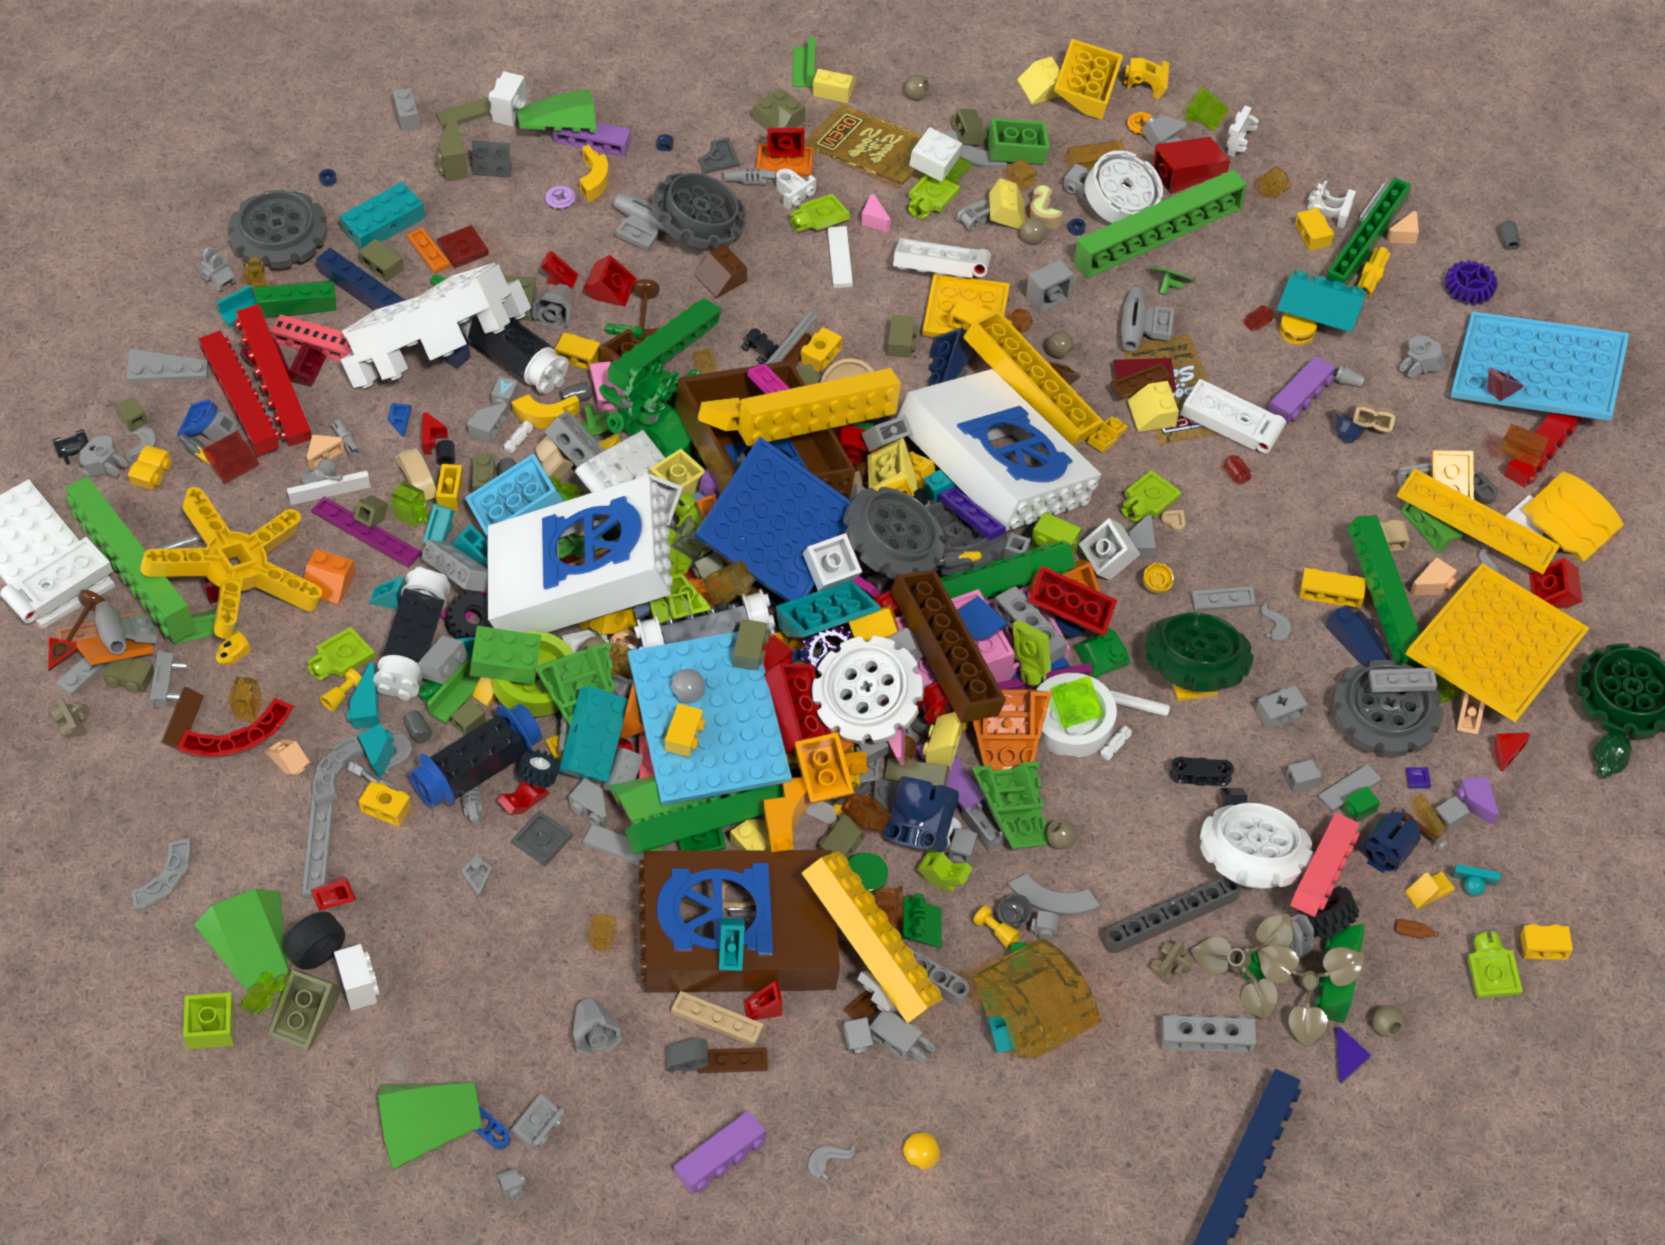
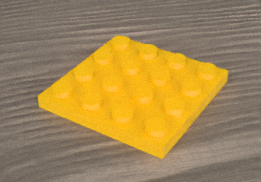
[922,273,1010,337]

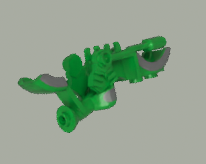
[599,364,702,434]

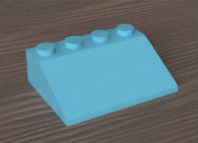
[465,453,564,537]

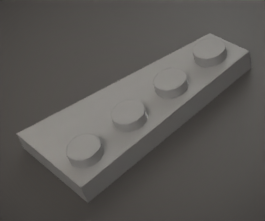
[127,348,208,383]

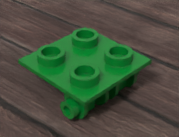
[903,893,942,948]

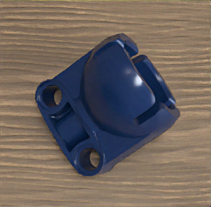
[884,776,959,852]

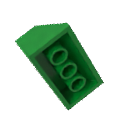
[254,280,336,317]
[624,404,696,459]
[1315,924,1365,1023]

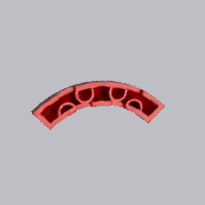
[177,698,294,757]

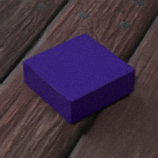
[1406,767,1431,789]

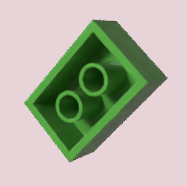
[987,118,1050,164]
[470,626,541,685]

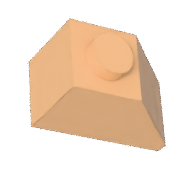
[1410,557,1457,596]
[1457,690,1485,734]
[264,739,310,775]

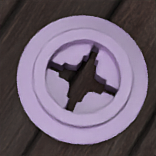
[545,186,576,211]

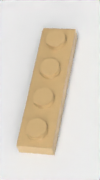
[671,991,764,1047]

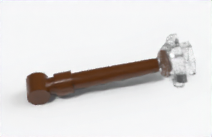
[1394,807,1450,852]

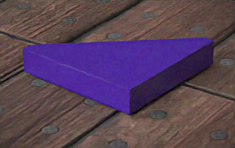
[1336,1026,1371,1084]

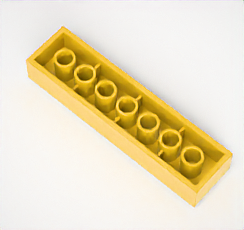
[963,310,1104,447]
[738,368,901,446]
[802,851,944,1023]

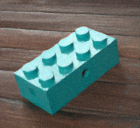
[339,181,426,250]
[559,686,629,784]

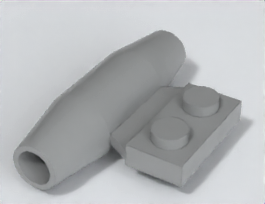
[614,193,668,251]
[1121,287,1174,352]
[95,601,157,655]

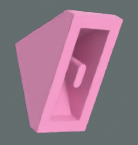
[861,194,891,232]

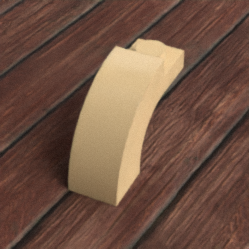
[395,448,437,503]

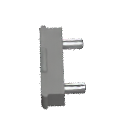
[150,650,188,709]

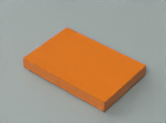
[756,144,814,177]
[77,637,153,665]

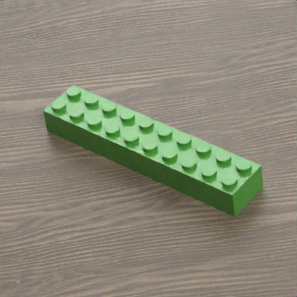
[1074,170,1247,279]
[66,476,196,643]

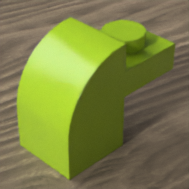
[917,852,973,892]

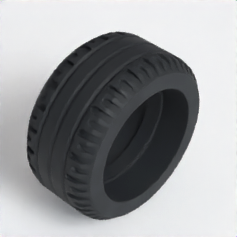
[284,912,346,970]

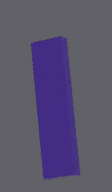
[938,487,1006,541]

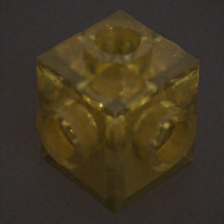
[1258,166,1291,198]
[609,643,633,679]

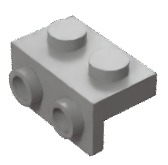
[510,1094,565,1149]

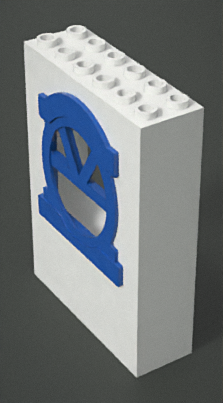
[897,369,1102,531]
[488,475,673,633]

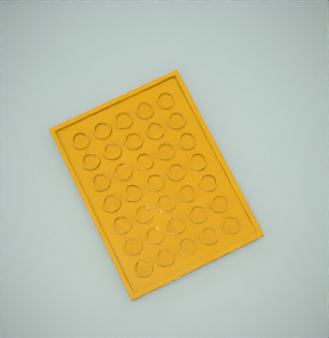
[1406,563,1590,723]

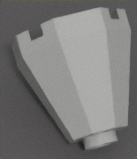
[532,284,572,330]
[573,998,622,1057]

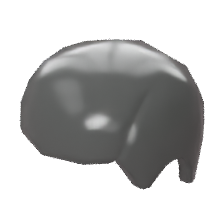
[996,893,1033,929]

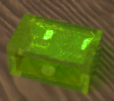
[392,481,428,528]

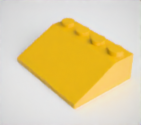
[1054,39,1123,120]

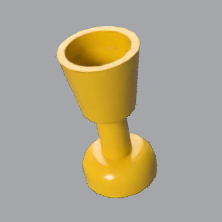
[319,669,362,712]
[973,905,1021,950]

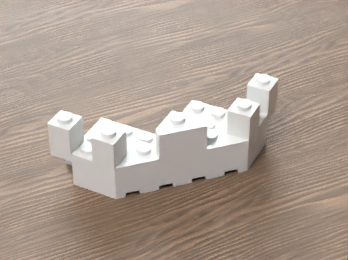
[340,262,531,389]

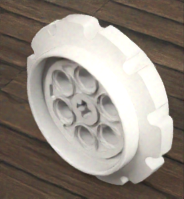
[812,636,924,744]
[1200,803,1313,889]

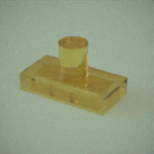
[243,257,268,289]

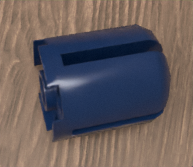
[1360,811,1421,873]

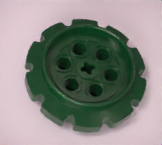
[1145,612,1254,692]
[1575,643,1665,740]

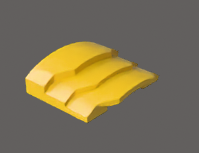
[1522,471,1624,563]

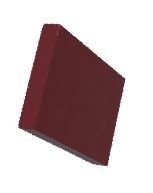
[1113,358,1176,393]

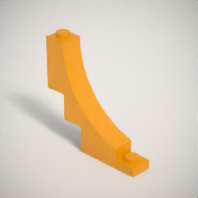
[764,751,867,852]

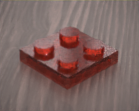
[437,225,489,269]
[202,430,259,485]

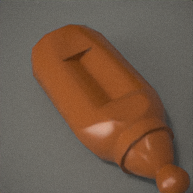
[1396,919,1439,939]

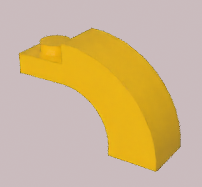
[579,145,609,203]
[511,394,580,429]

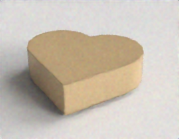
[1161,510,1186,532]

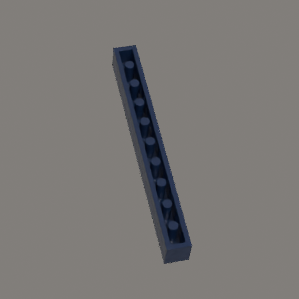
[316,247,470,369]
[1193,1069,1302,1245]

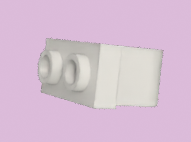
[776,168,816,209]

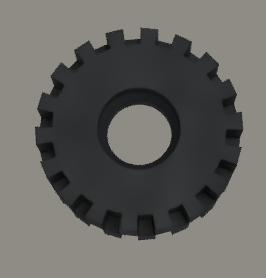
[446,590,494,639]
[1298,886,1359,938]

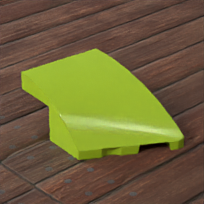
[650,573,711,623]

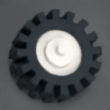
[517,749,560,788]

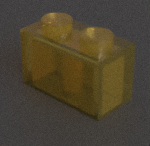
[702,559,755,604]
[229,676,263,723]

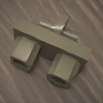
[51,697,90,739]
[1151,939,1192,985]

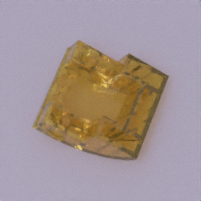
[973,939,1102,1059]

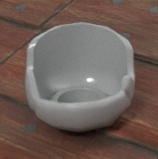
[671,668,705,703]

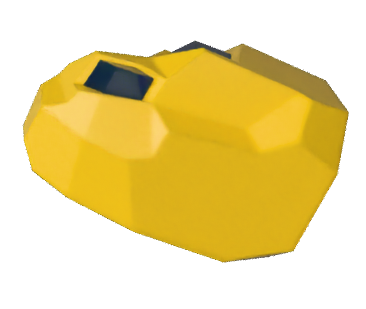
[216,631,251,665]

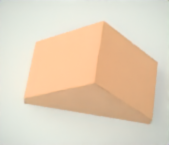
[1386,211,1419,244]
[307,435,345,470]

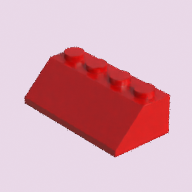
[1027,566,1117,637]
[764,663,831,754]

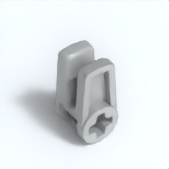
[956,199,990,232]

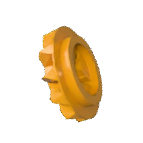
[1127,112,1153,136]

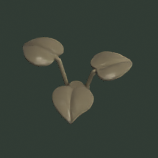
[1191,914,1294,1020]
[1258,945,1364,1046]

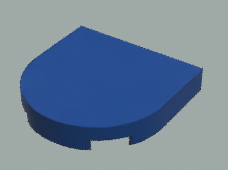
[177,399,218,437]
[958,596,1007,641]

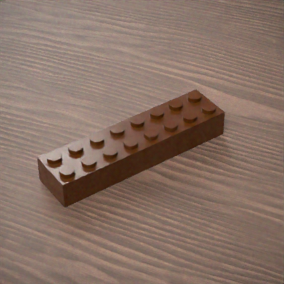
[891,569,1006,723]

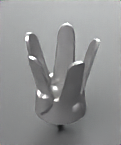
[726,906,757,924]

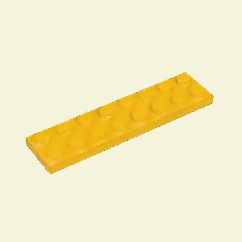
[1397,468,1560,574]

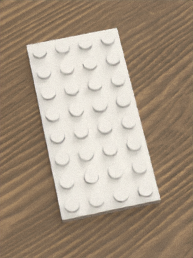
[0,479,115,629]

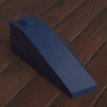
[928,327,975,386]
[1326,605,1389,667]

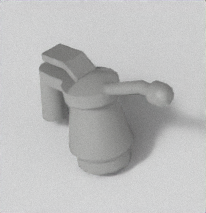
[300,458,343,484]

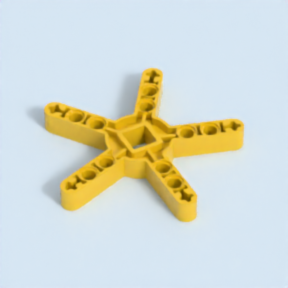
[140,487,322,639]

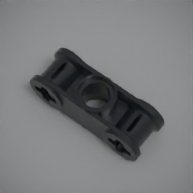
[1169,757,1234,786]

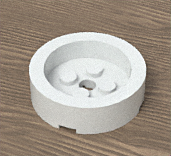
[1085,150,1163,223]
[1037,673,1117,757]

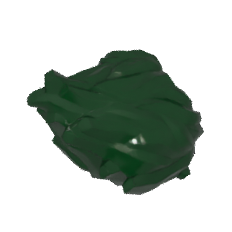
[1593,732,1632,779]

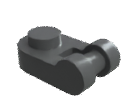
[1474,472,1498,504]

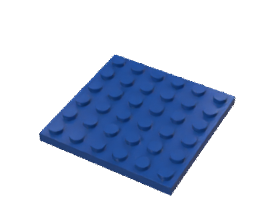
[694,437,851,602]

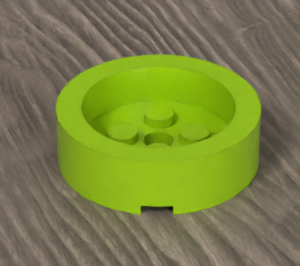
[491,631,574,717]

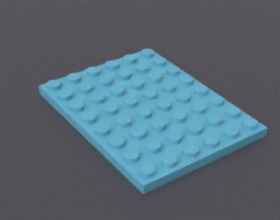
[1451,311,1629,421]
[628,631,792,806]

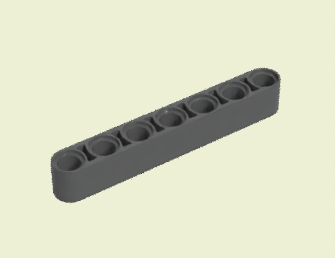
[1104,877,1242,953]

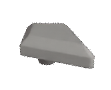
[461,856,493,897]

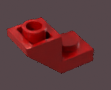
[497,781,550,815]

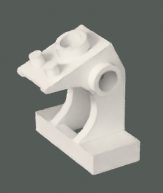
[1307,181,1356,228]

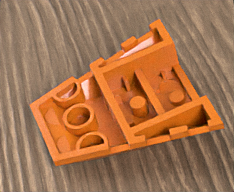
[973,689,1052,771]

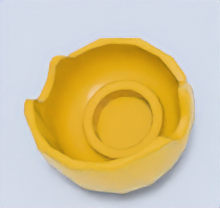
[1143,563,1174,594]
[903,1132,941,1170]

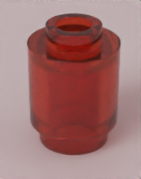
[1244,305,1273,332]
[1223,455,1252,485]

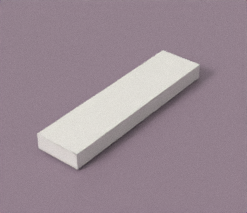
[828,226,853,288]
[287,471,371,505]

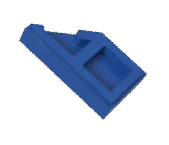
[388,403,412,437]

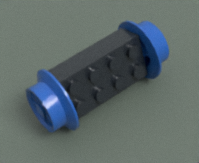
[409,704,542,809]

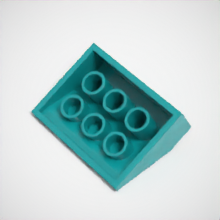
[1277,270,1367,332]
[776,580,881,637]

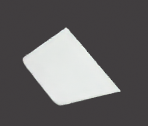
[805,801,837,825]

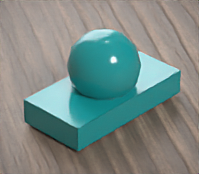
[423,503,455,544]
[1452,864,1501,896]

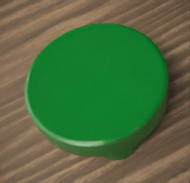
[848,853,888,894]

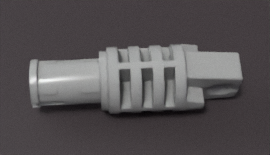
[724,168,776,185]
[461,786,484,826]

